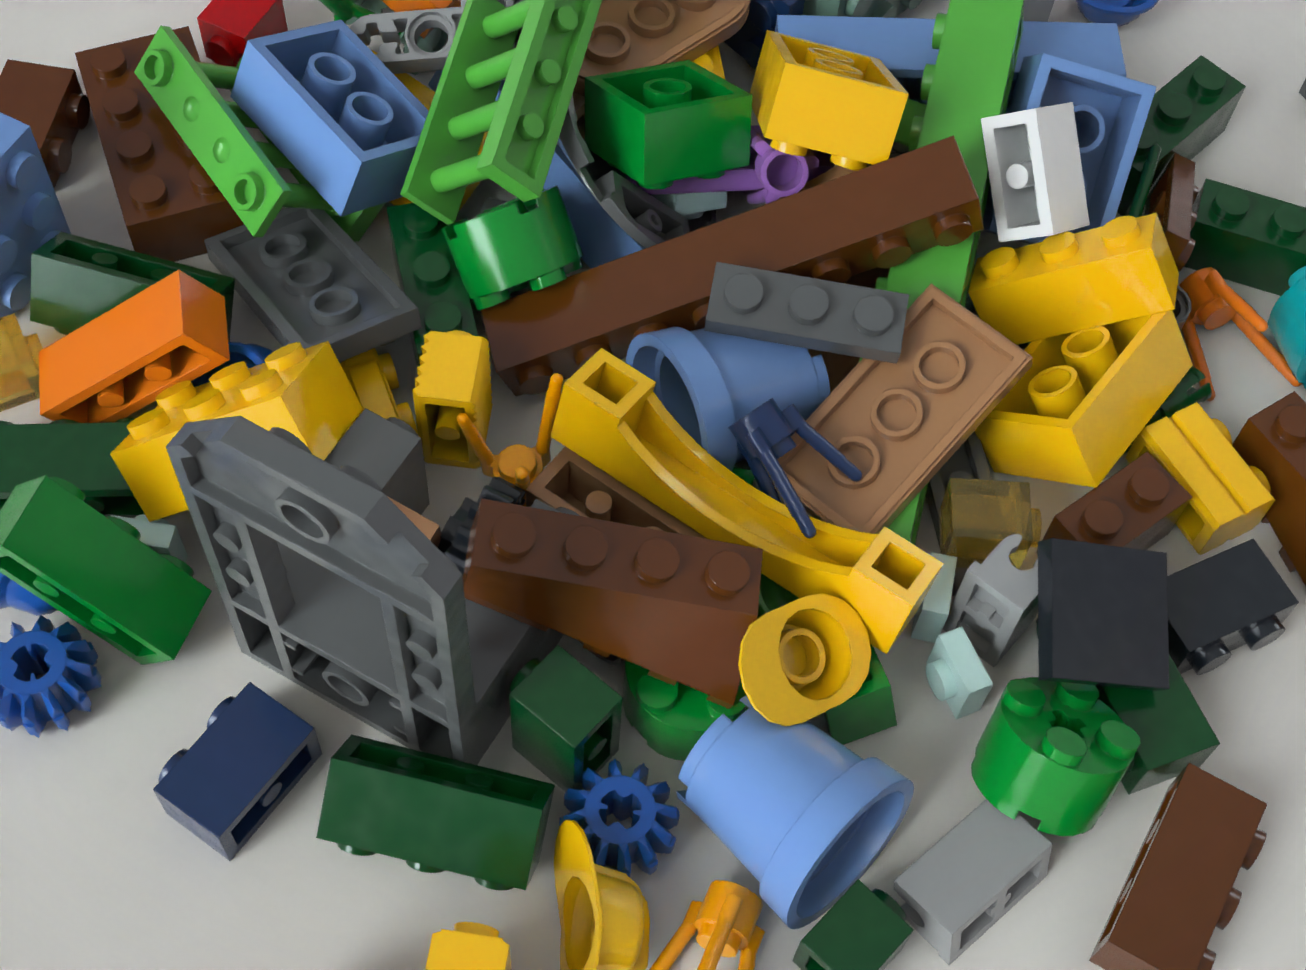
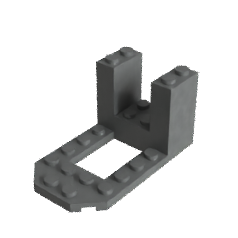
[166,408,580,765]

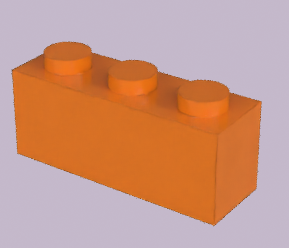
[39,269,230,423]

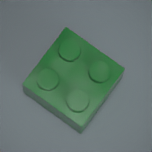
[585,60,753,189]

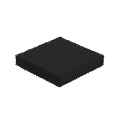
[1038,538,1170,691]

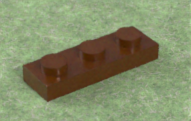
[1144,153,1199,272]

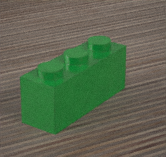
[0,475,212,665]

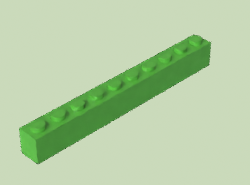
[859,0,1024,545]

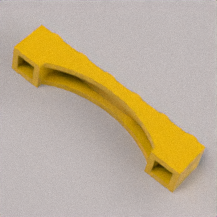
[550,348,944,654]

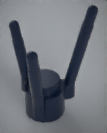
[728,398,862,538]

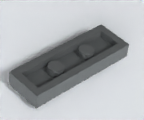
[704,262,909,364]

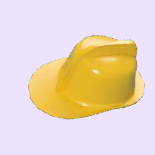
[738,593,872,727]
[554,819,650,970]

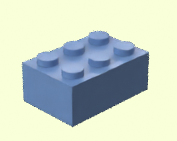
[230,19,429,217]
[981,53,1156,244]
[0,112,71,328]

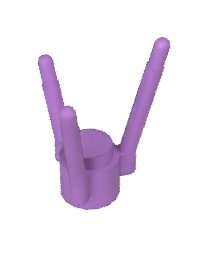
[747,126,819,204]

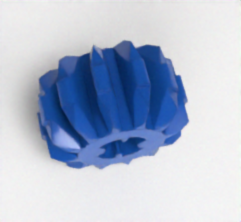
[0,615,102,738]
[559,758,680,877]

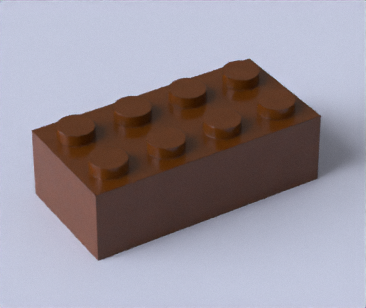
[75,26,244,262]

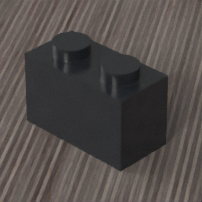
[1167,538,1299,675]

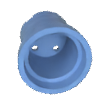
[626,327,830,471]
[676,695,914,930]

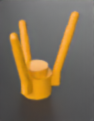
[456,373,563,506]
[649,880,765,970]

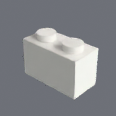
[981,102,1090,242]

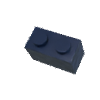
[153,682,322,861]

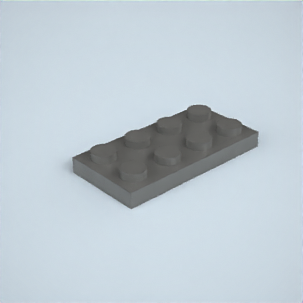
[204,207,422,363]

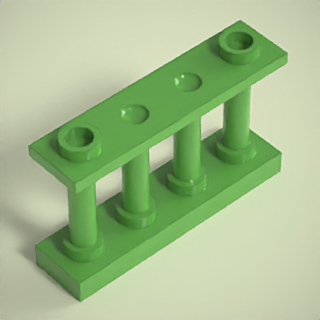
[400,0,602,225]
[134,25,386,242]

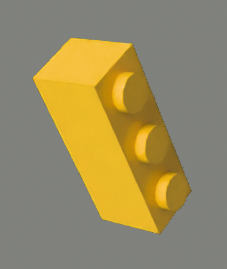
[968,212,1179,345]

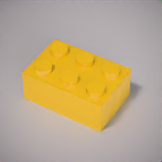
[750,30,909,171]
[975,310,1193,488]
[110,341,363,522]

